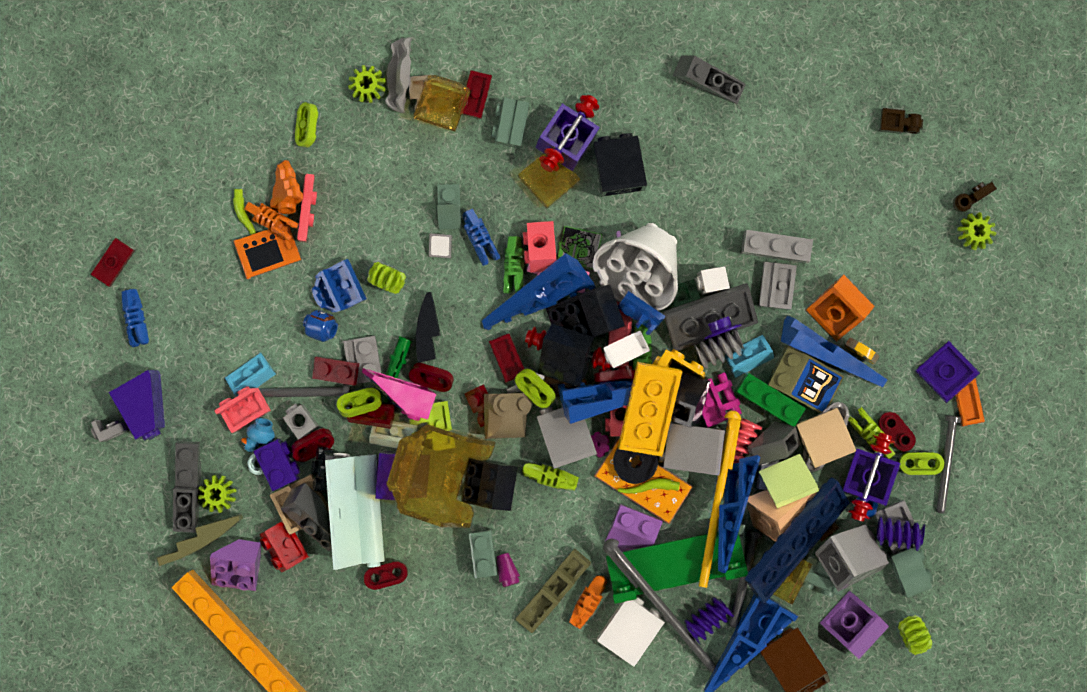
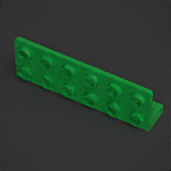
[606,531,748,604]

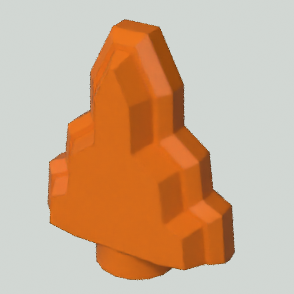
[270,160,303,214]

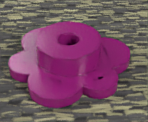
[591,432,610,457]

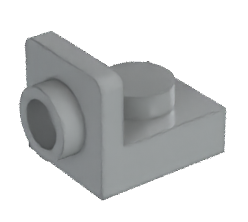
[91,420,129,442]

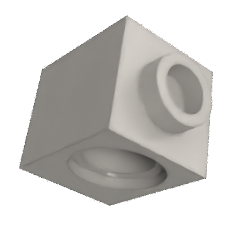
[283,404,319,440]

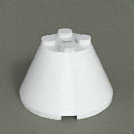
[593,223,678,311]

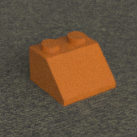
[806,275,875,342]

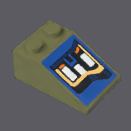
[766,345,844,414]

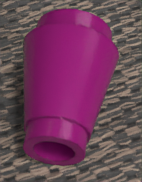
[496,553,520,587]

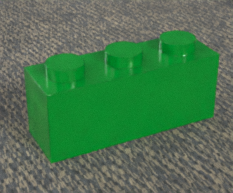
[734,373,806,427]

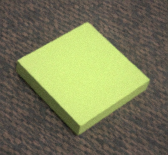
[759,454,819,509]

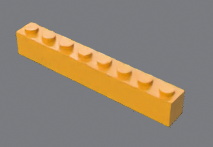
[171,570,307,692]

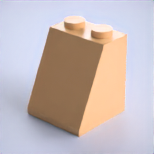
[747,489,817,542]

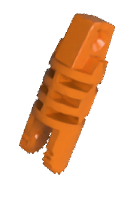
[244,202,299,241]
[569,575,608,629]

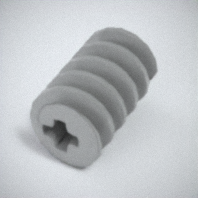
[694,328,745,369]

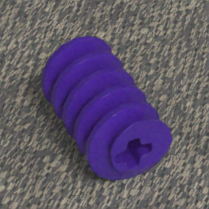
[876,517,925,551]
[684,597,734,644]

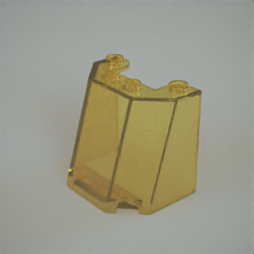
[387,424,496,528]

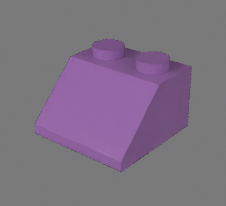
[604,503,663,552]
[820,591,889,659]

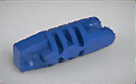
[462,209,500,266]
[121,289,149,347]

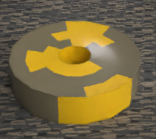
[844,338,880,364]

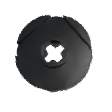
[311,447,334,492]
[613,448,658,484]

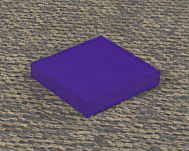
[915,341,980,403]

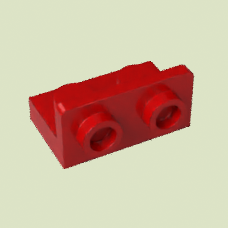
[259,521,309,573]

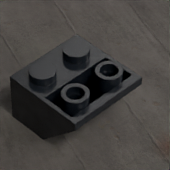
[670,367,710,428]
[462,458,518,511]

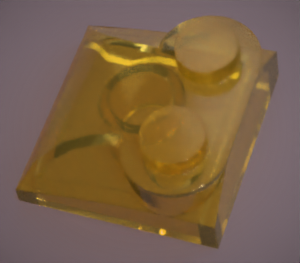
[413,75,470,131]

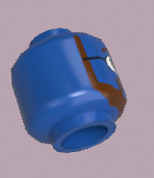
[303,310,338,342]

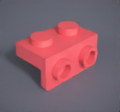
[214,386,271,433]

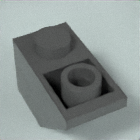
[747,421,801,465]

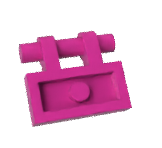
[702,372,742,428]

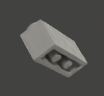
[741,230,813,263]

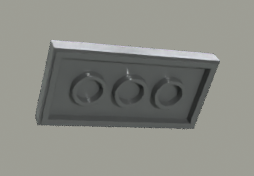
[662,283,758,351]

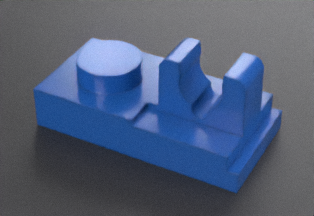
[618,291,666,335]

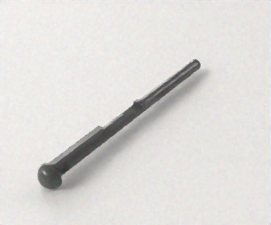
[603,538,716,672]

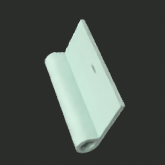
[325,454,385,570]

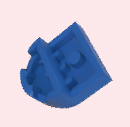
[312,259,367,312]

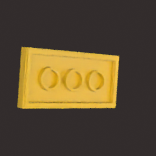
[618,362,682,457]

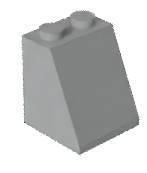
[537,403,597,469]
[659,423,725,475]
[815,524,889,592]

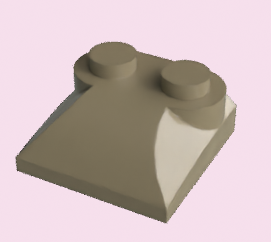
[484,393,532,439]

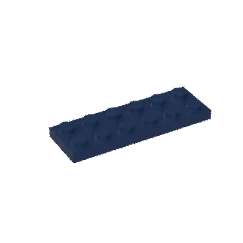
[745,477,850,604]

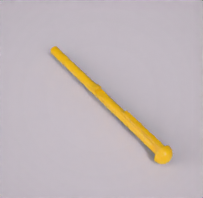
[699,411,741,588]

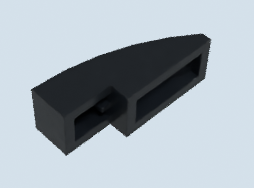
[416,292,441,363]

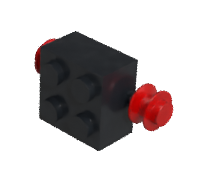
[525,324,611,387]

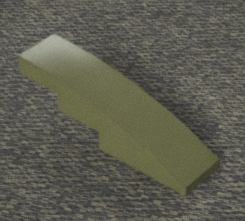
[157,514,243,566]
[515,548,591,633]

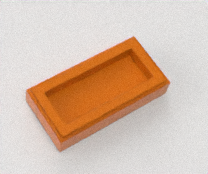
[955,378,985,426]

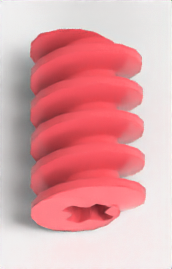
[733,418,762,464]

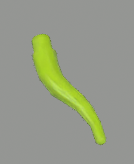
[233,189,256,235]
[618,478,680,494]

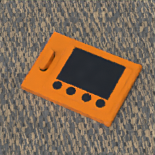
[233,223,301,279]

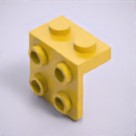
[653,349,706,378]

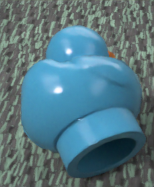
[241,418,275,452]

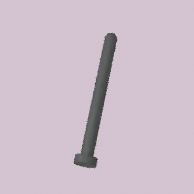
[259,384,351,397]
[936,415,961,513]
[729,530,763,628]

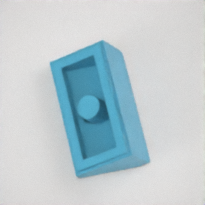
[725,335,774,378]
[225,353,276,396]

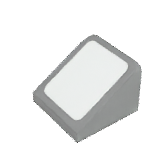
[429,234,452,258]

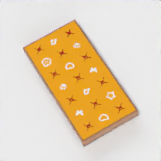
[594,439,693,524]

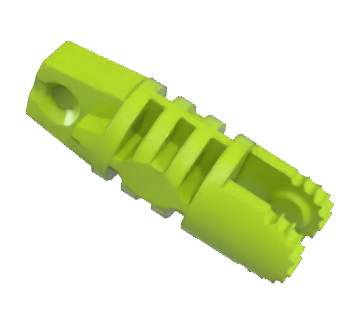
[848,407,895,459]
[522,463,579,491]

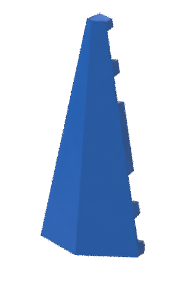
[482,253,596,330]
[781,315,887,387]
[558,380,633,424]
[718,455,760,573]
[704,594,798,692]

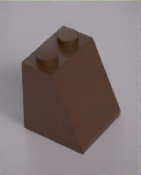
[760,627,830,692]

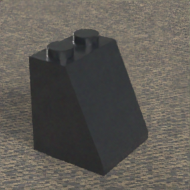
[593,133,647,197]

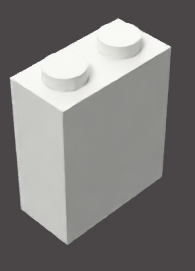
[597,596,665,666]

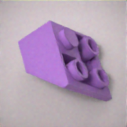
[210,539,261,591]

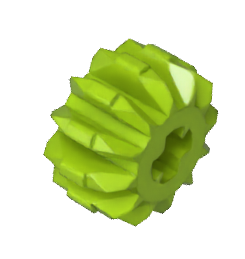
[348,65,386,103]
[957,212,996,250]
[367,262,406,294]
[198,475,237,513]
[898,615,932,655]

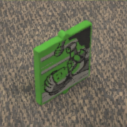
[557,226,602,270]

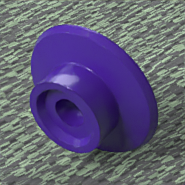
[704,316,742,340]

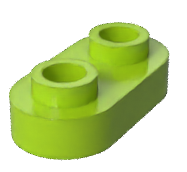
[295,102,318,148]
[515,369,555,408]
[337,388,382,417]
[898,452,944,475]

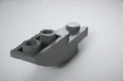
[173,441,201,533]

